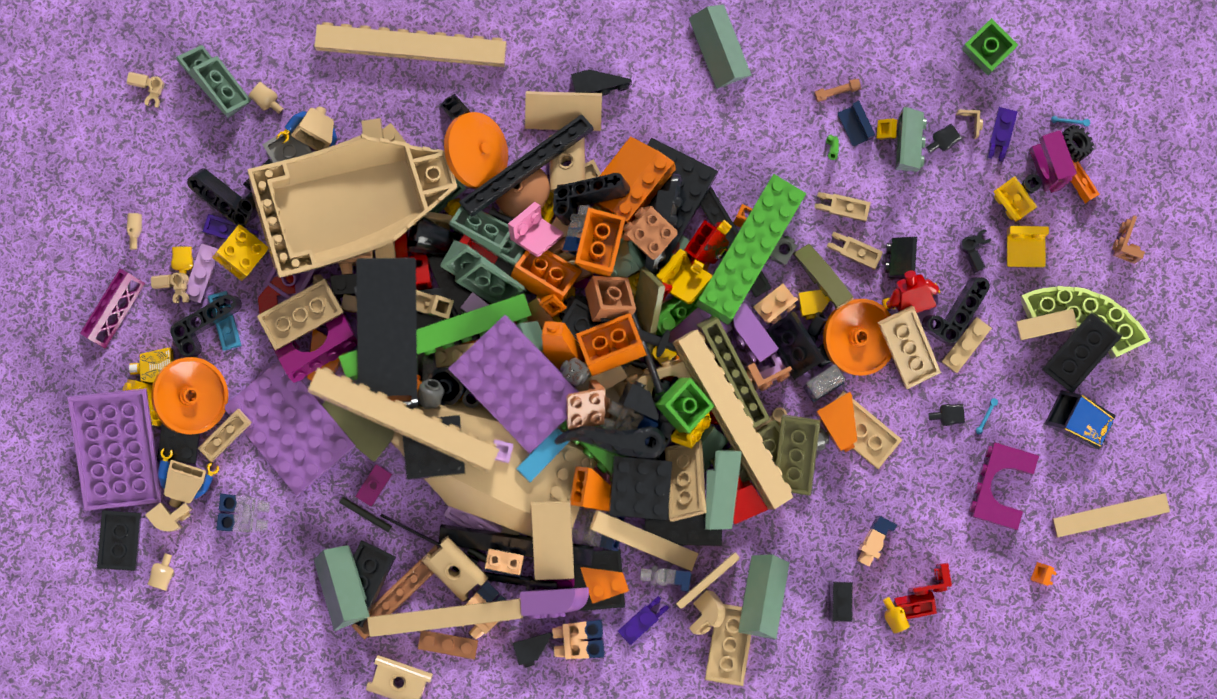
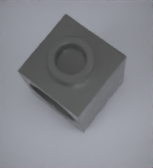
[769,236,798,267]

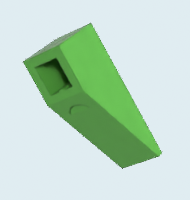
[656,294,701,336]

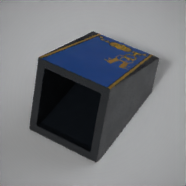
[1044,390,1116,450]

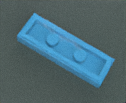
[208,291,242,351]
[516,427,570,482]

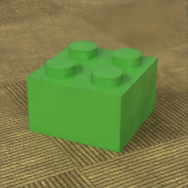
[961,18,1018,76]
[655,377,714,433]

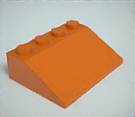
[595,136,676,225]

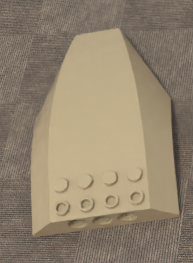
[247,134,457,278]
[391,399,597,537]

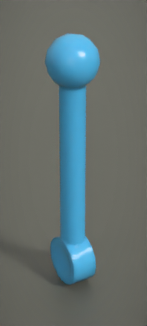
[1051,116,1091,127]
[976,398,998,434]

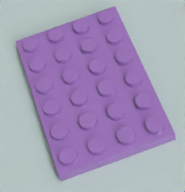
[448,314,579,454]
[225,360,356,495]
[68,388,163,511]

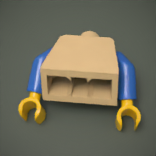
[276,107,337,151]
[158,448,219,508]

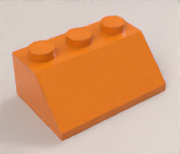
[575,207,626,277]
[511,250,582,303]
[576,313,647,376]

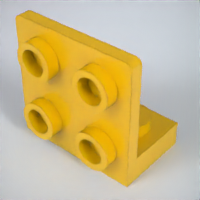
[212,224,268,281]
[1007,226,1049,268]

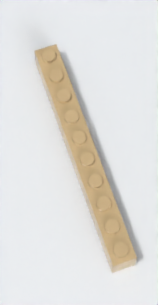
[314,22,507,67]
[672,330,793,510]
[308,367,499,473]

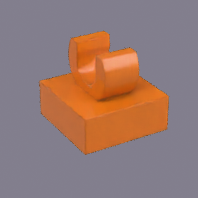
[1030,562,1057,586]

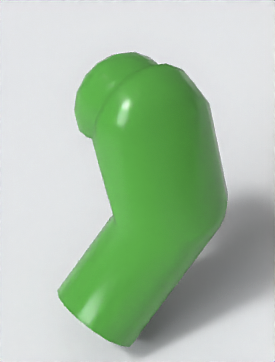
[825,134,839,160]

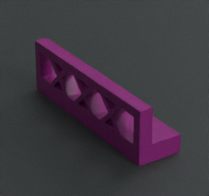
[80,268,145,348]

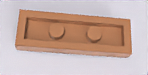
[418,630,479,659]

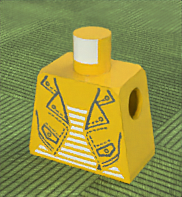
[129,348,174,383]

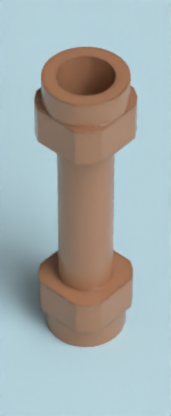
[814,79,861,102]

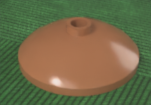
[496,168,550,218]

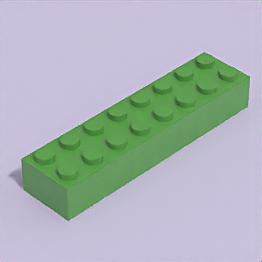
[695,174,807,325]

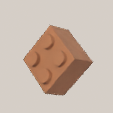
[585,276,636,322]

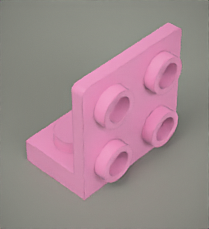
[508,202,564,257]

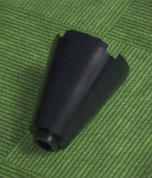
[407,216,460,254]
[427,367,467,405]

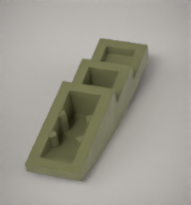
[793,244,853,309]

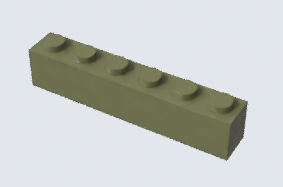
[697,316,770,428]

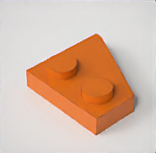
[581,567,629,604]

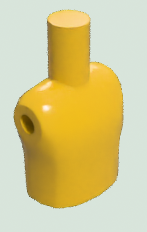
[171,246,194,274]
[883,597,910,634]

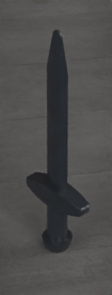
[601,318,680,357]

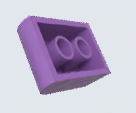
[732,302,779,365]
[520,587,589,619]

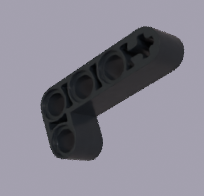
[187,168,258,227]
[553,173,630,225]
[922,277,990,343]
[170,295,242,357]

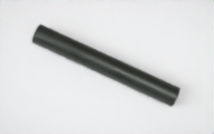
[339,496,392,533]

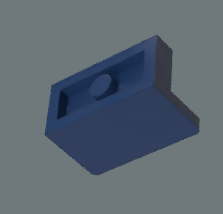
[838,101,875,147]

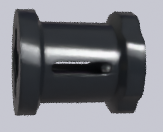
[1022,174,1042,194]

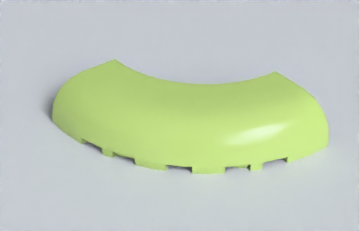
[1021,286,1151,359]

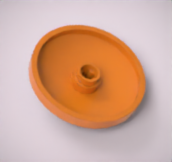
[444,112,508,189]
[823,299,892,376]
[151,357,228,435]

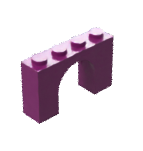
[1029,130,1077,193]
[269,314,357,383]
[969,442,1039,530]

